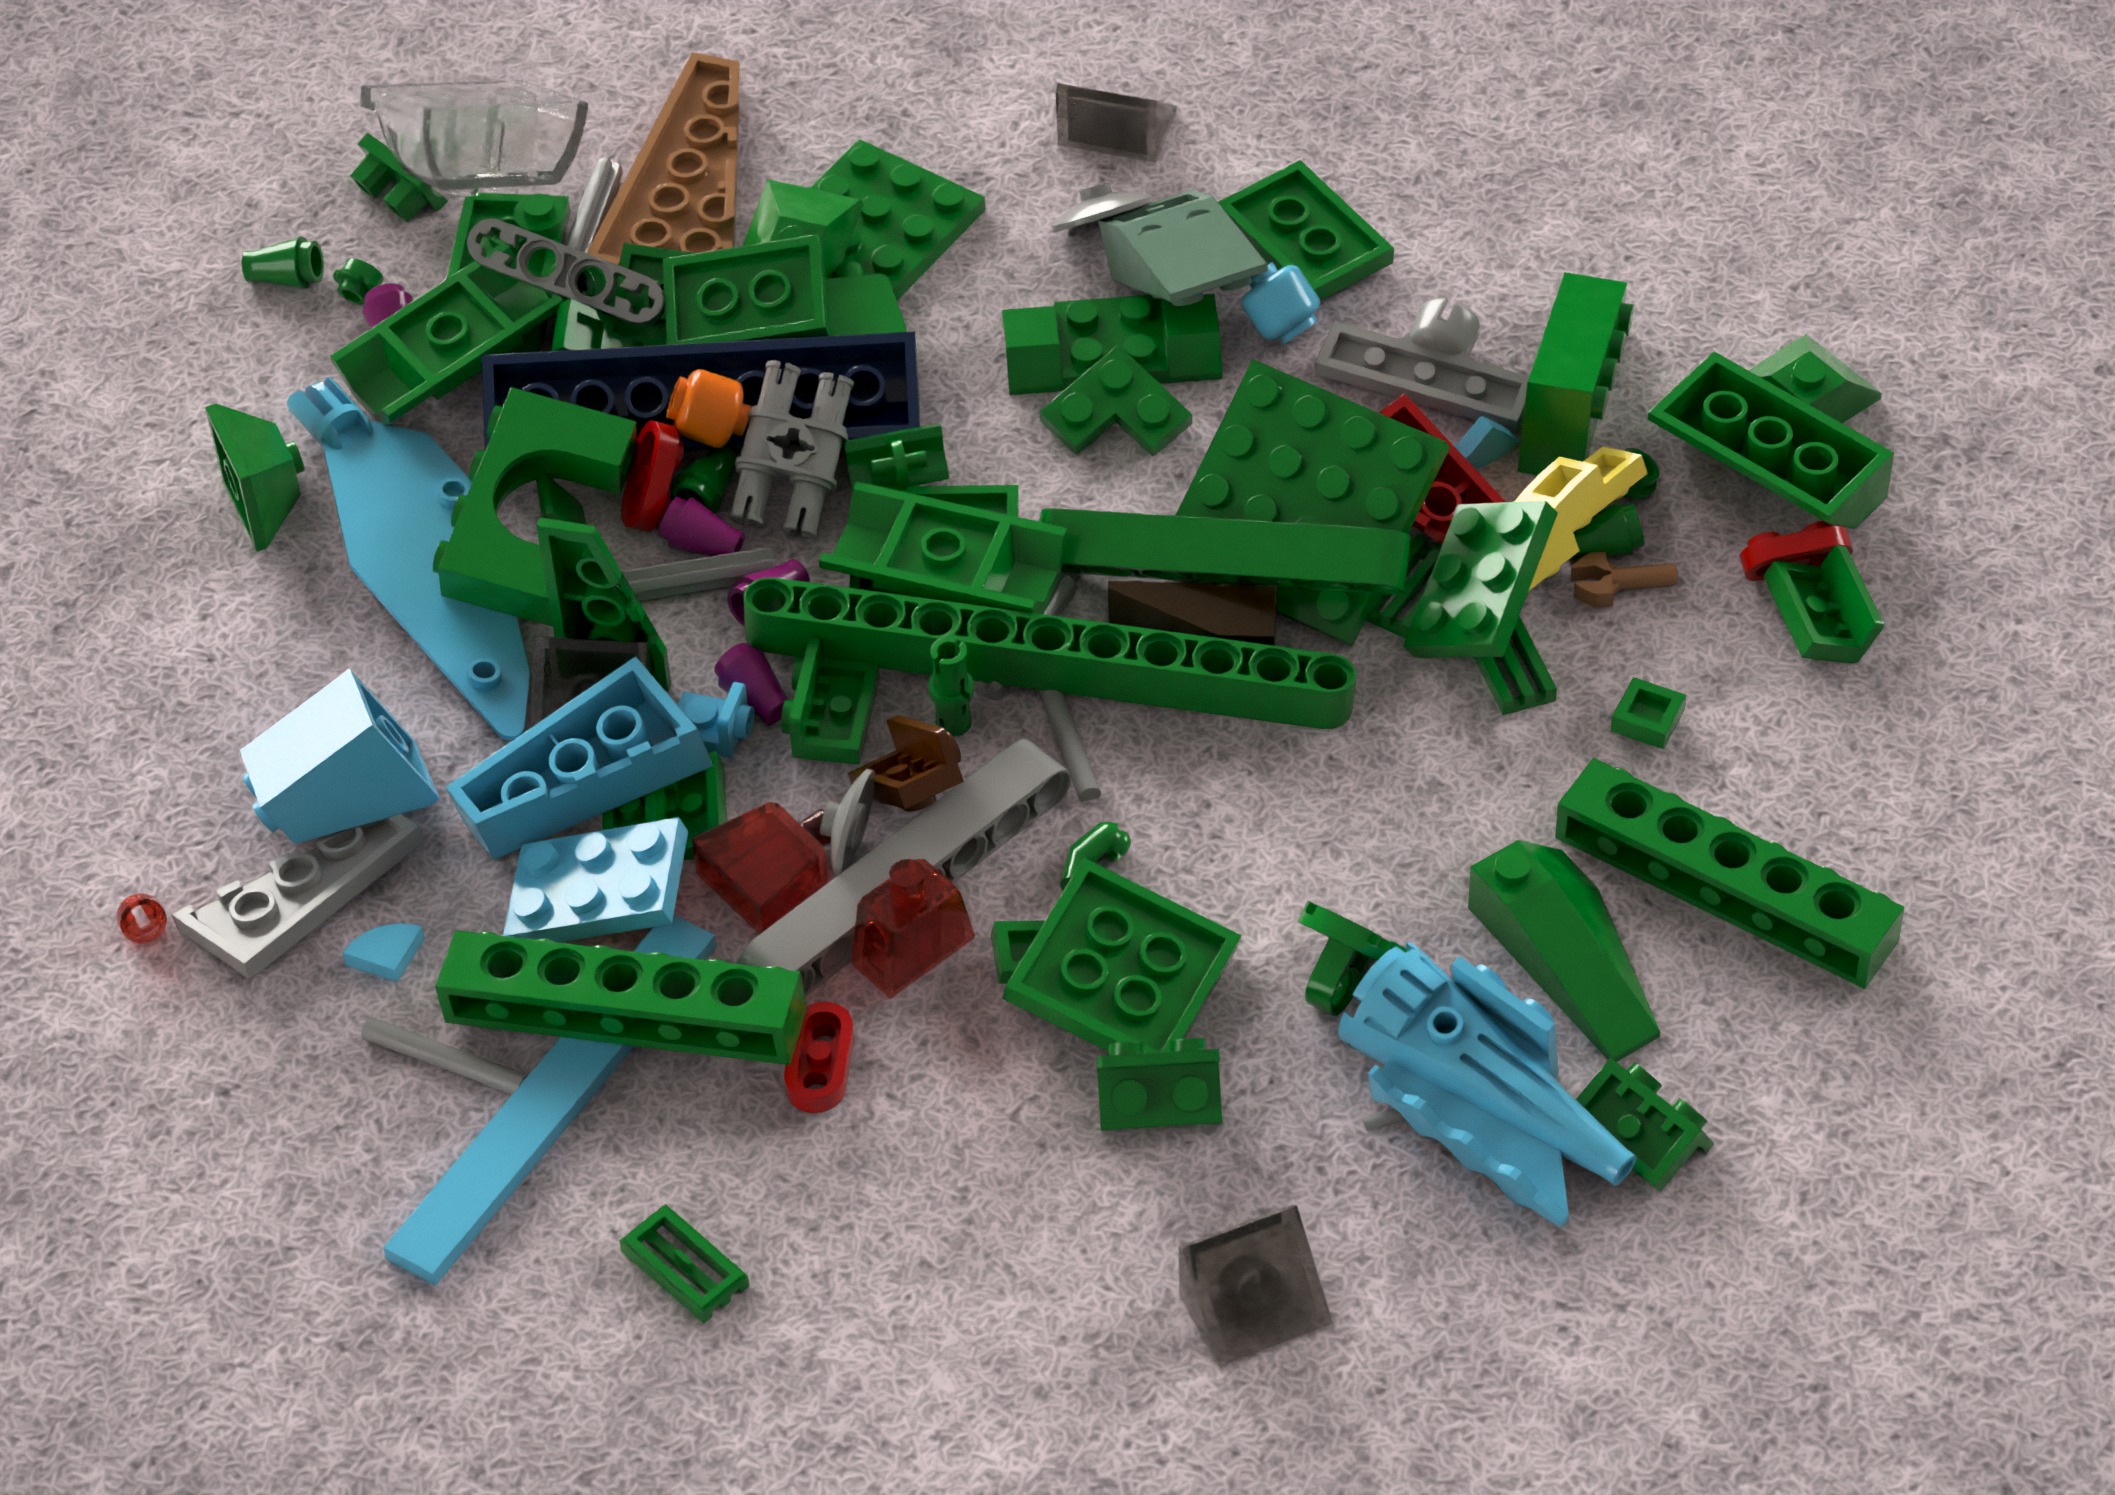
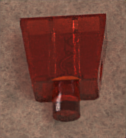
[692,802,831,935]
[852,859,975,999]

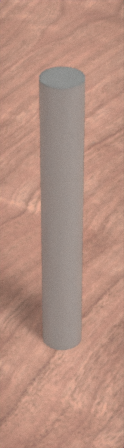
[1038,690,1101,802]
[361,1017,528,1095]

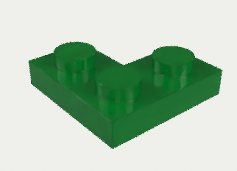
[1039,344,1193,456]

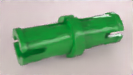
[928,636,974,737]

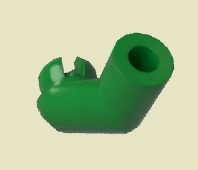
[1060,822,1131,891]

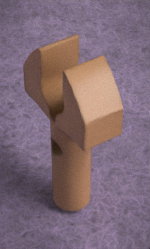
[1570,552,1678,607]

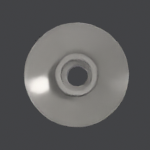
[1051,182,1153,232]
[820,769,876,878]

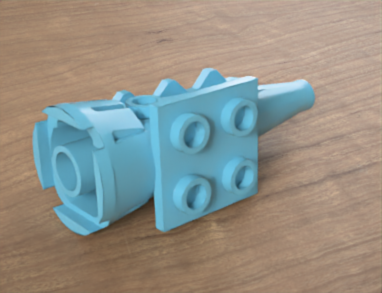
[1338,942,1637,1228]

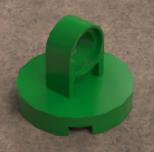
[1297,900,1407,1016]

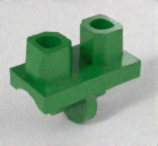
[350,132,448,222]
[843,424,950,494]

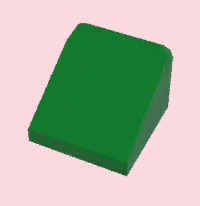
[536,474,587,525]

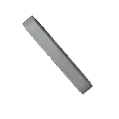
[467,218,665,327]

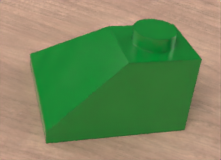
[743,179,864,279]
[1748,334,1881,423]
[205,403,305,552]

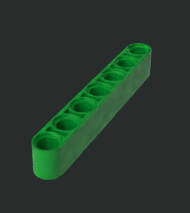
[1039,508,1411,595]

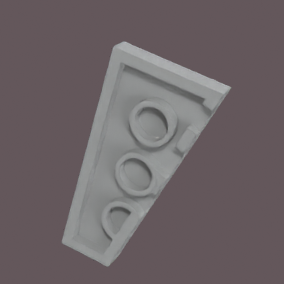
[171,814,425,980]

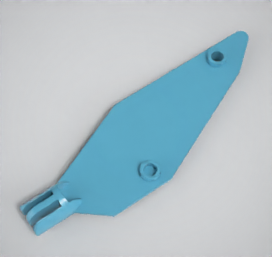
[287,377,530,740]

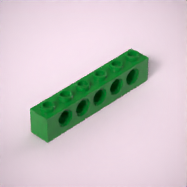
[1555,758,1905,989]
[435,930,807,1065]

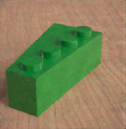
[1518,272,1634,475]

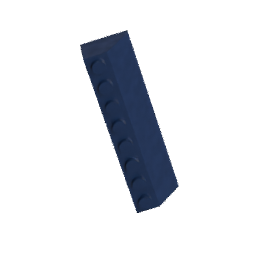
[482,332,920,451]

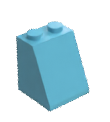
[240,669,440,844]

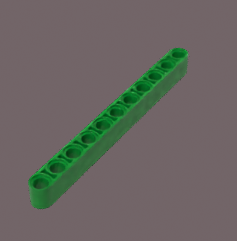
[744,577,1356,729]

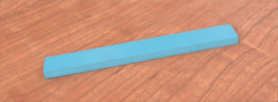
[383,914,717,1286]

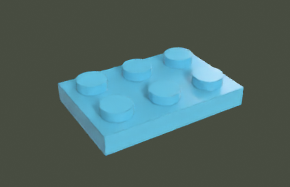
[503,817,688,943]

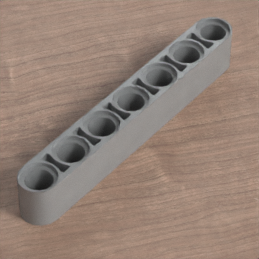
[737,739,1072,997]

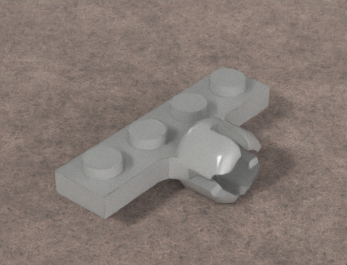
[1315,297,1529,433]

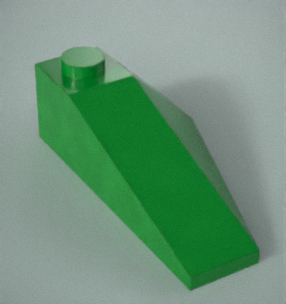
[536,518,671,692]
[1468,840,1660,1062]

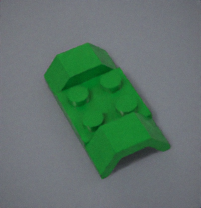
[330,242,564,426]
[1002,294,1223,395]
[819,481,1067,614]

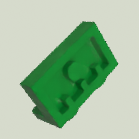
[1096,1038,1222,1130]
[1576,1058,1714,1192]

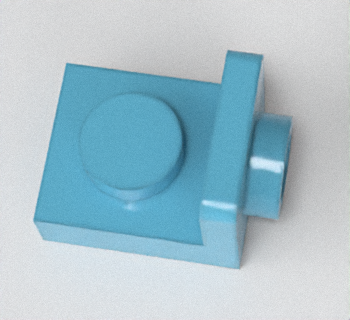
[677,682,755,759]

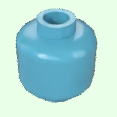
[1241,262,1320,345]

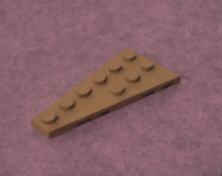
[587,52,741,265]

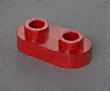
[621,421,684,532]
[1739,521,1853,581]
[784,1002,854,1113]

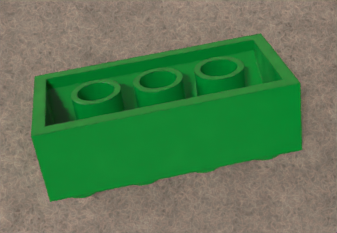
[1647,351,1894,529]

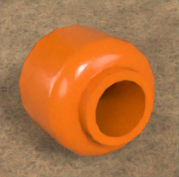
[666,369,751,448]

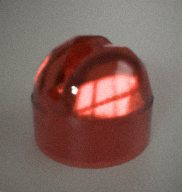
[117,893,167,943]

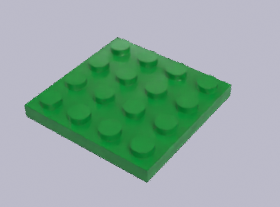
[1175,359,1450,647]

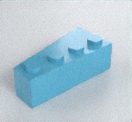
[446,656,713,860]

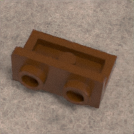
[848,715,964,812]

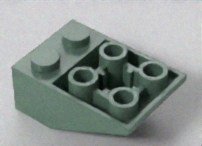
[1098,190,1268,306]

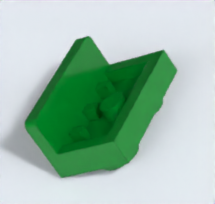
[1763,545,1884,664]
[781,637,880,765]

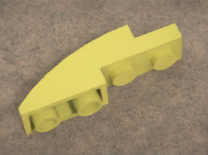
[1514,446,1648,592]

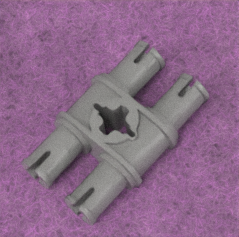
[728,361,854,539]

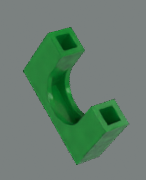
[433,387,637,627]

